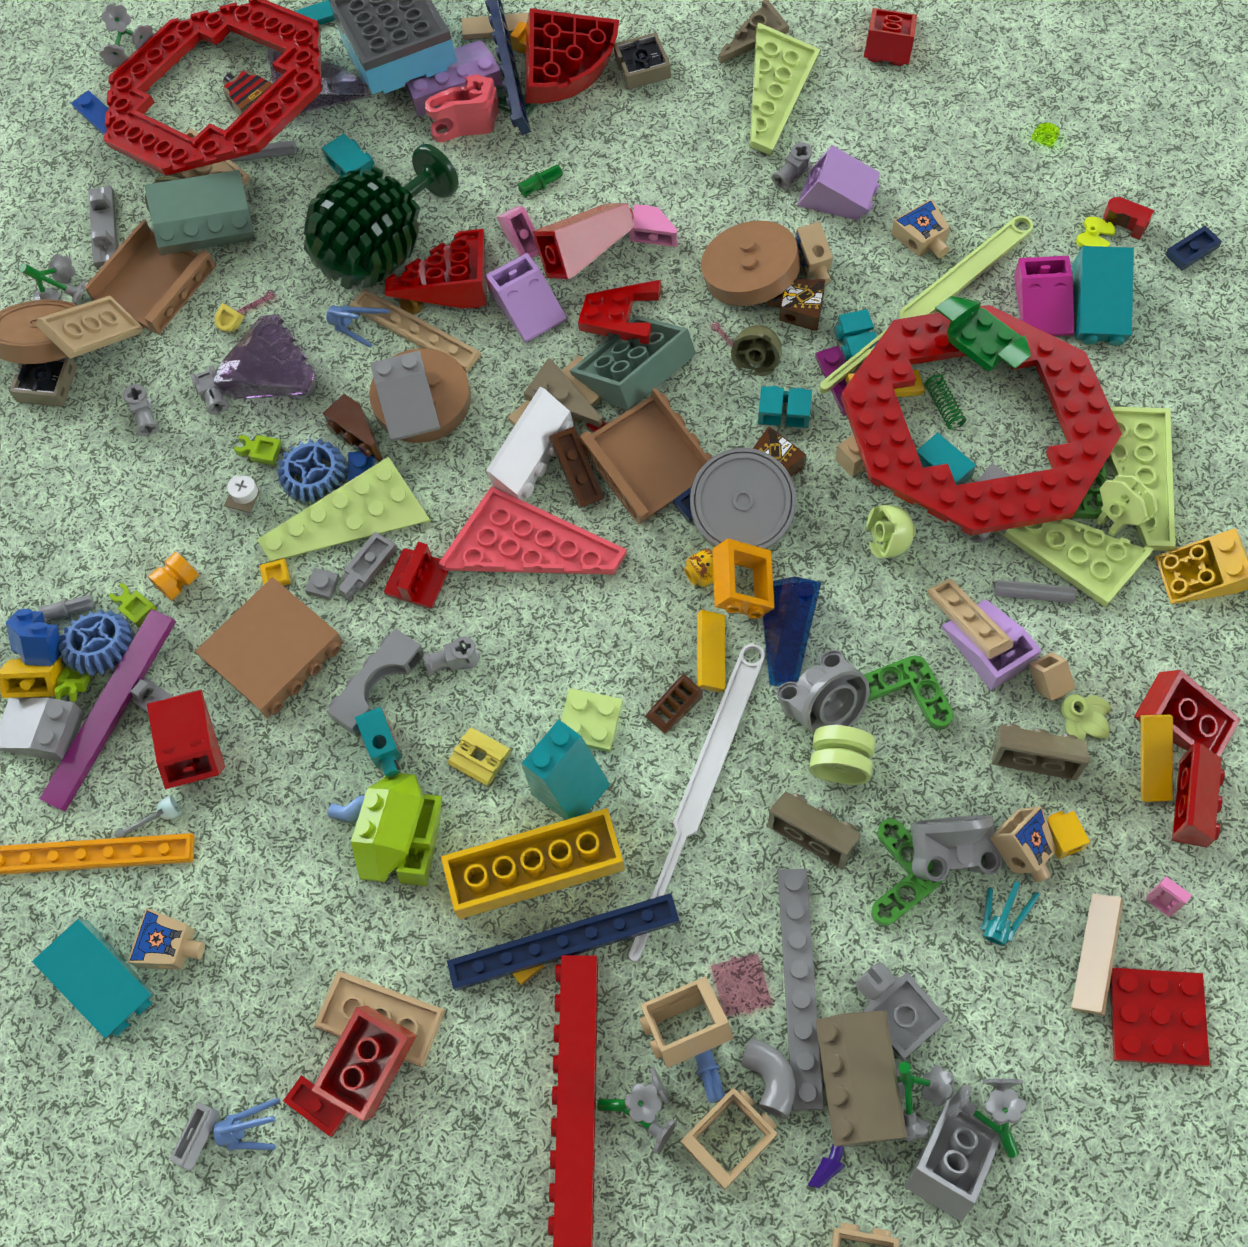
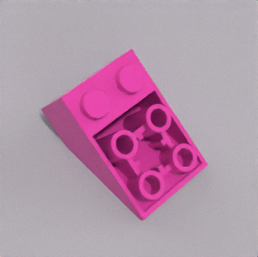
[1014,256,1074,336]

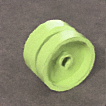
[809,725,876,785]

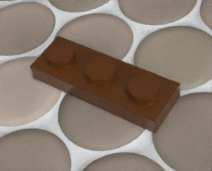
[549,427,604,509]

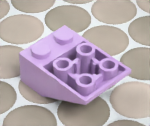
[485,253,567,343]
[942,599,1042,691]

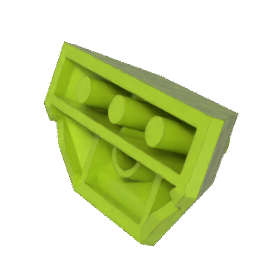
[351,773,424,882]

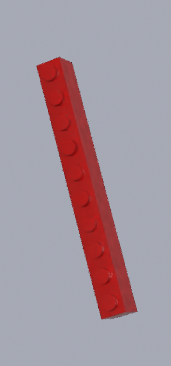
[548,955,598,1247]

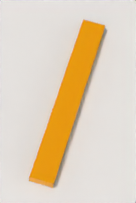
[0,833,195,875]

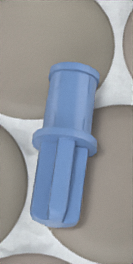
[695,1049,725,1103]

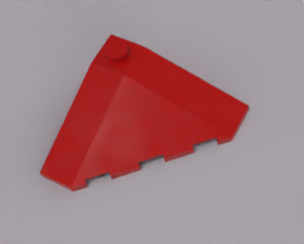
[385,229,487,309]

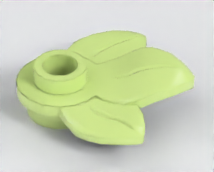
[1061,694,1111,740]

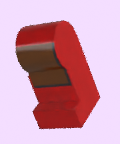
[1103,197,1155,240]

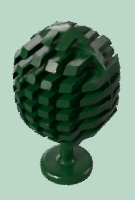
[304,144,459,290]

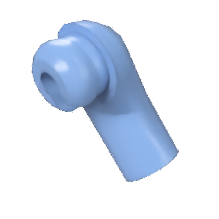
[328,795,365,822]

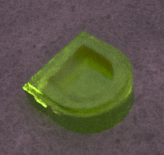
[1031,122,1060,148]

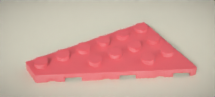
[438,486,627,575]

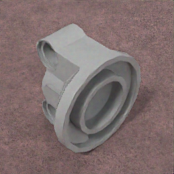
[776,650,870,735]
[910,815,1002,882]

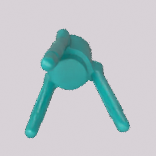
[980,881,1040,946]

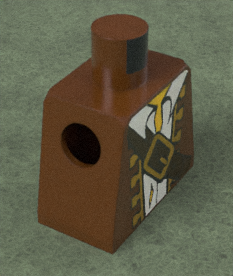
[767,279,826,331]
[753,426,807,477]

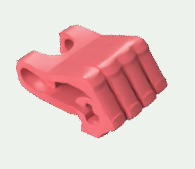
[425,74,499,142]

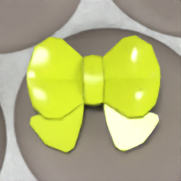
[1076,217,1115,248]

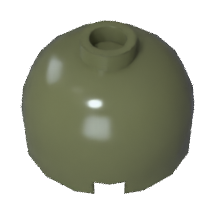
[731,325,782,376]

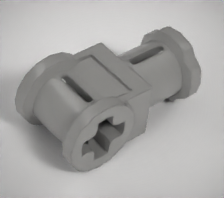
[772,142,812,190]
[190,365,229,415]
[123,384,159,436]
[423,636,480,676]

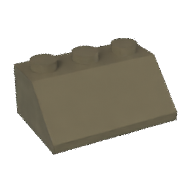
[991,724,1089,781]
[768,791,861,870]

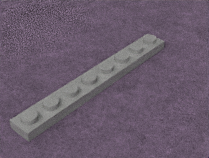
[778,869,824,1111]

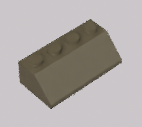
[816,1010,907,1147]

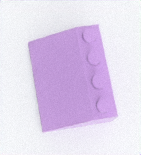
[405,40,503,117]

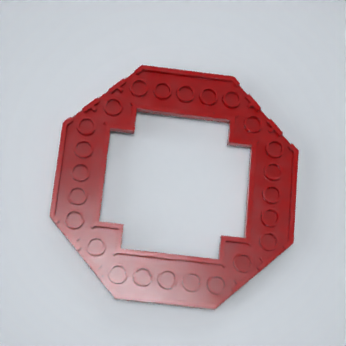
[103,0,322,176]
[841,305,1122,536]

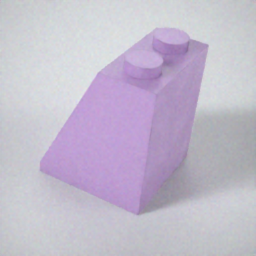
[797,145,880,220]

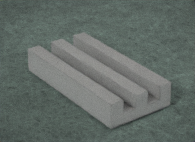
[170,1102,220,1171]

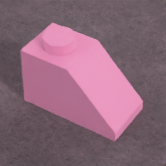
[629,204,678,247]
[496,206,539,258]

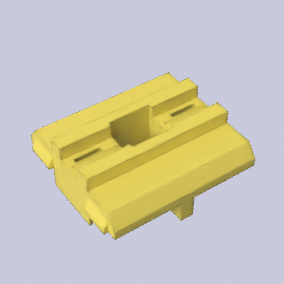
[448,727,511,786]

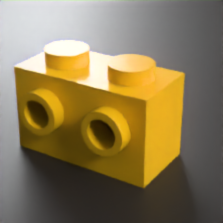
[0,658,63,698]

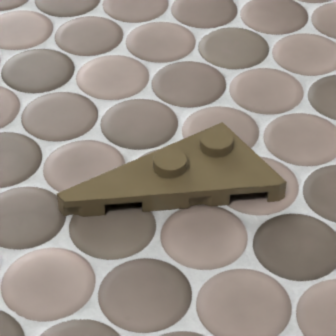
[718,0,789,63]
[524,358,603,428]

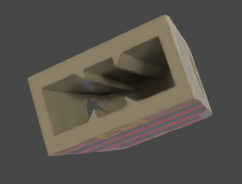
[223,70,273,116]

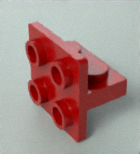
[384,542,449,609]

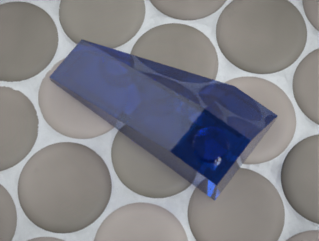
[763,576,821,687]

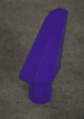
[807,1144,845,1189]

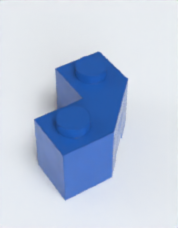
[6,609,61,666]

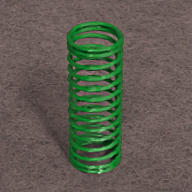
[925,374,966,430]

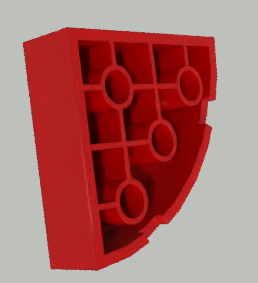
[525,8,619,104]

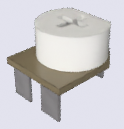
[224,476,260,516]

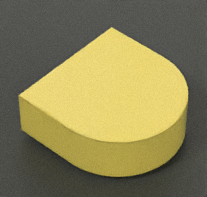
[215,303,245,332]

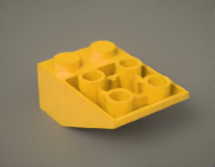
[1155,528,1248,604]

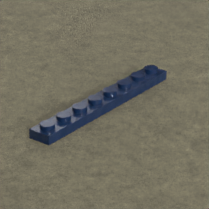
[485,0,531,135]
[447,893,680,991]

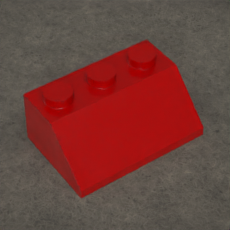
[1172,742,1225,848]

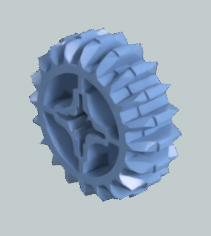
[277,438,347,504]
[59,609,134,676]

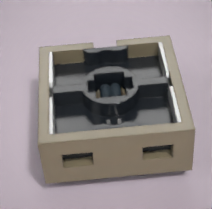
[614,32,671,90]
[9,357,77,407]

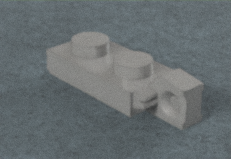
[338,532,397,600]

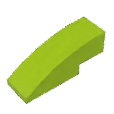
[396,794,442,886]

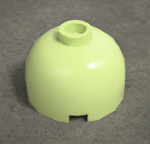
[866,505,916,558]

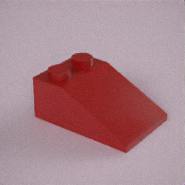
[864,8,917,66]
[1134,670,1241,757]

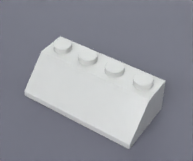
[486,387,574,501]

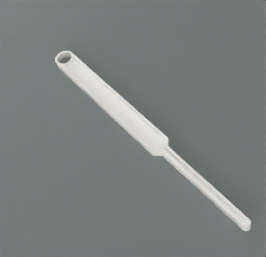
[629,644,765,962]

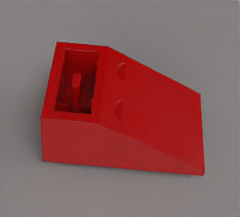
[147,689,226,789]

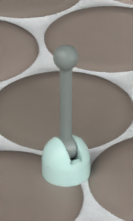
[115,795,181,838]

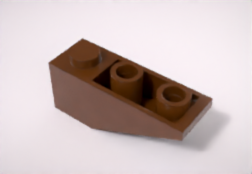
[323,394,383,462]

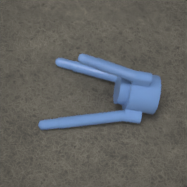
[326,305,390,347]
[214,1098,280,1150]

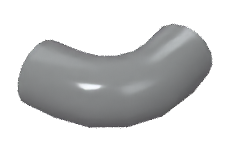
[742,1038,796,1119]

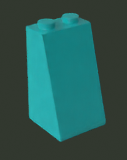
[1072,246,1134,346]
[521,719,610,820]
[31,919,155,1038]

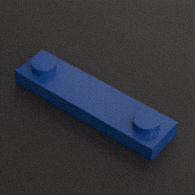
[71,90,109,135]

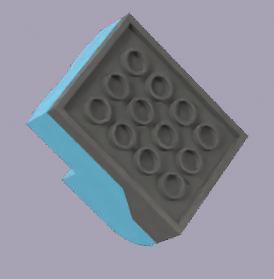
[329,0,457,94]

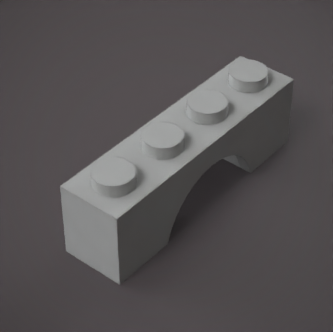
[327,628,424,737]

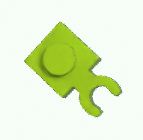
[234,435,283,466]
[109,583,157,628]
[55,666,92,702]

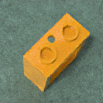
[712,538,774,619]

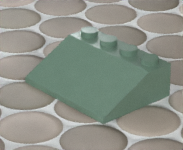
[144,170,255,256]
[570,316,696,410]

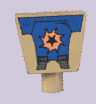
[892,199,950,258]
[795,221,833,285]
[990,807,1056,882]
[128,908,205,970]

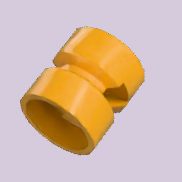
[148,552,199,601]

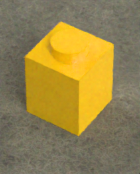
[1047,811,1090,860]

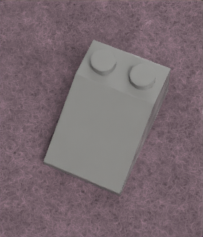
[370,350,441,442]
[0,698,85,762]
[905,1099,1001,1222]

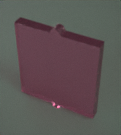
[711,953,772,1016]

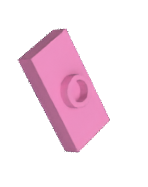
[1146,876,1192,917]

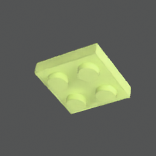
[561,688,623,752]

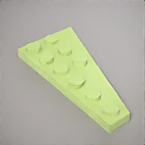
[750,22,820,156]
[1108,407,1176,551]
[257,457,431,562]
[997,519,1155,608]

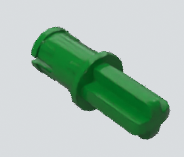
[517,165,563,197]

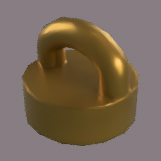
[399,298,424,315]

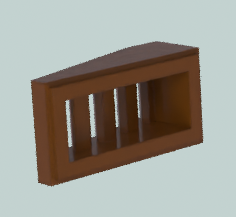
[645,674,703,734]

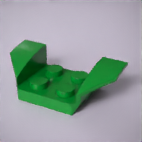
[935,296,1031,371]

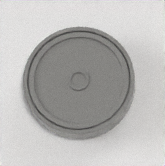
[690,448,796,549]

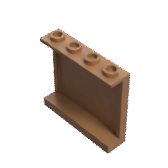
[84,220,216,335]
[580,388,712,525]
[195,577,344,718]

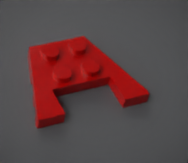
[578,280,662,344]

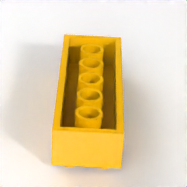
[441,808,625,920]

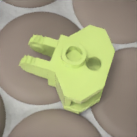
[1095,475,1158,537]

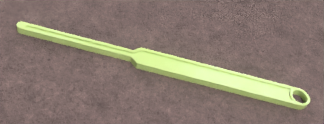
[819,216,1033,394]

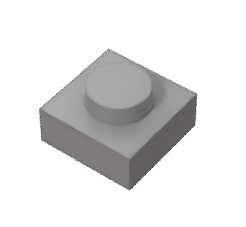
[305,568,340,600]

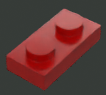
[283,1075,349,1137]

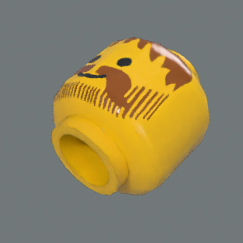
[684,548,714,588]

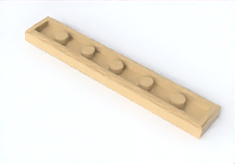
[350,288,481,373]

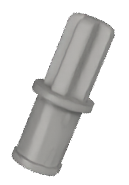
[39,595,95,623]

